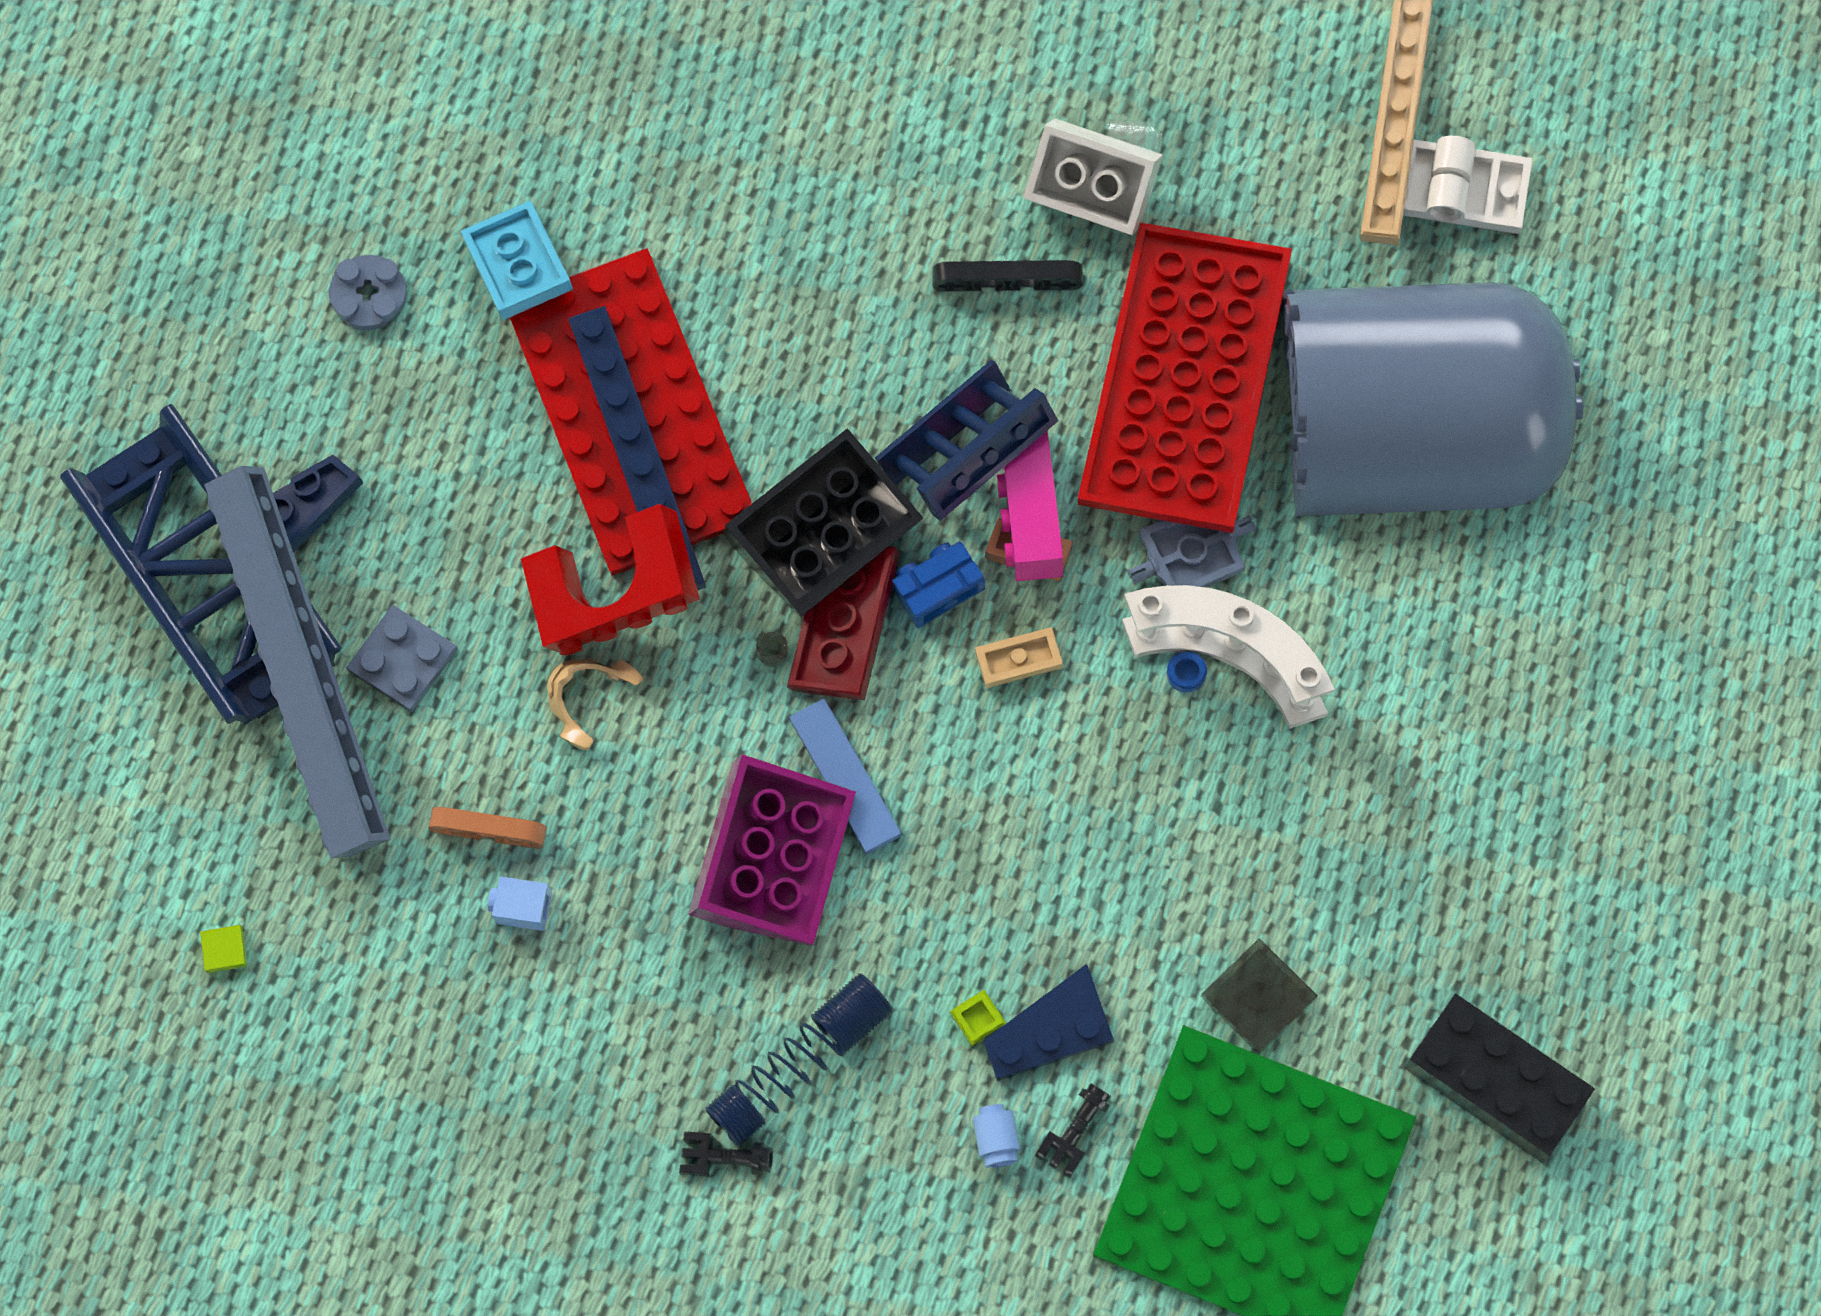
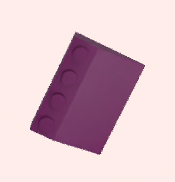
[688,754,856,946]

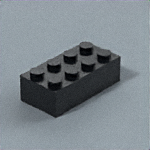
[1405,993,1596,1164]

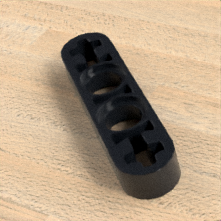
[932,260,1083,292]

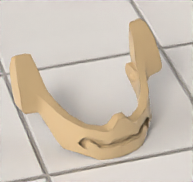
[547,659,644,750]

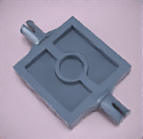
[1127,515,1256,588]

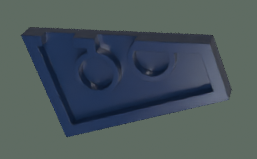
[273,455,363,553]
[984,964,1114,1081]

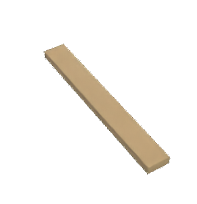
[1360,0,1433,245]

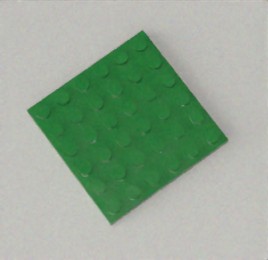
[1093,1025,1416,1316]

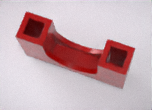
[521,504,700,655]

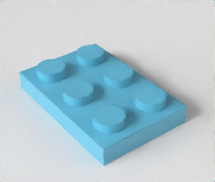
[461,200,573,321]

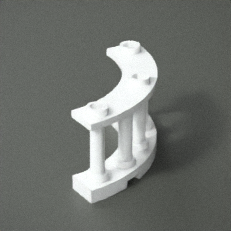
[1122,585,1335,729]

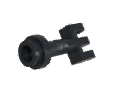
[1035,1083,1111,1178]
[679,1132,773,1177]

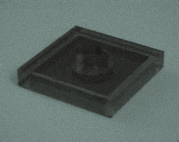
[1201,938,1318,1055]

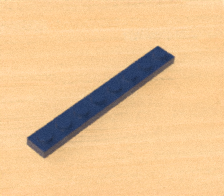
[568,306,706,590]

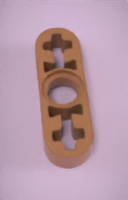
[428,807,547,849]

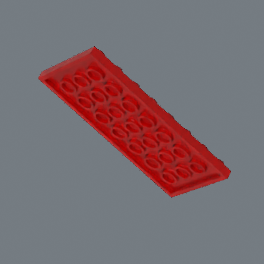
[1077,222,1292,533]
[509,248,752,576]

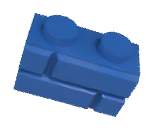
[892,541,985,629]

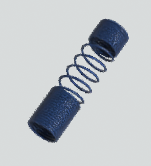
[705,973,893,1147]

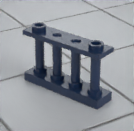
[875,359,1058,521]

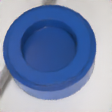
[1167,651,1207,693]

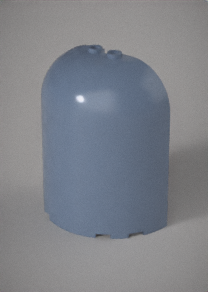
[1281,282,1583,516]

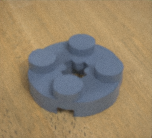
[329,255,407,330]

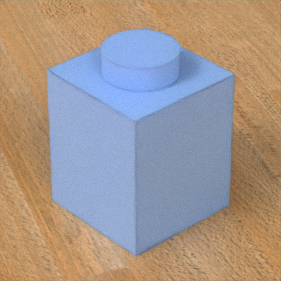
[488,876,552,931]

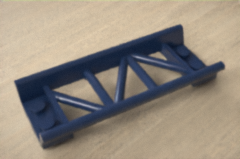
[60,404,342,725]

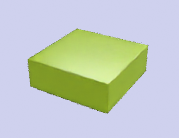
[200,925,247,973]
[950,990,1006,1047]

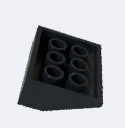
[724,428,923,617]

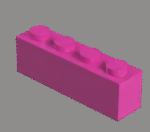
[997,430,1063,581]

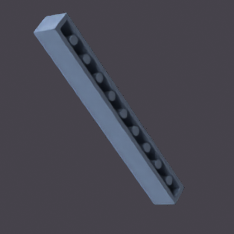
[204,466,391,858]

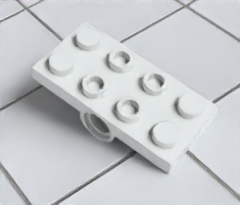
[1403,136,1532,234]

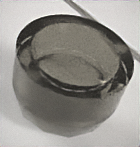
[756,632,788,667]

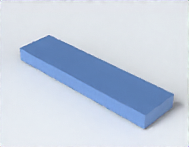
[789,698,902,855]

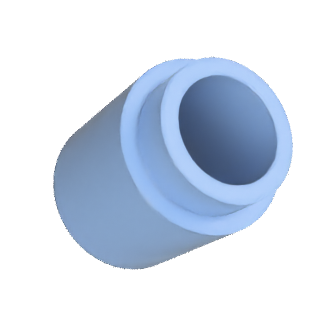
[972,1104,1020,1168]

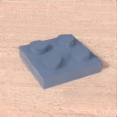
[346,604,458,712]

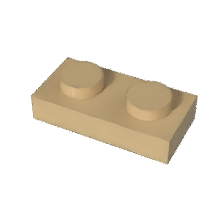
[975,627,1063,689]

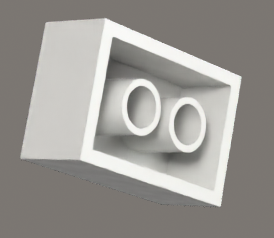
[1023,119,1163,235]

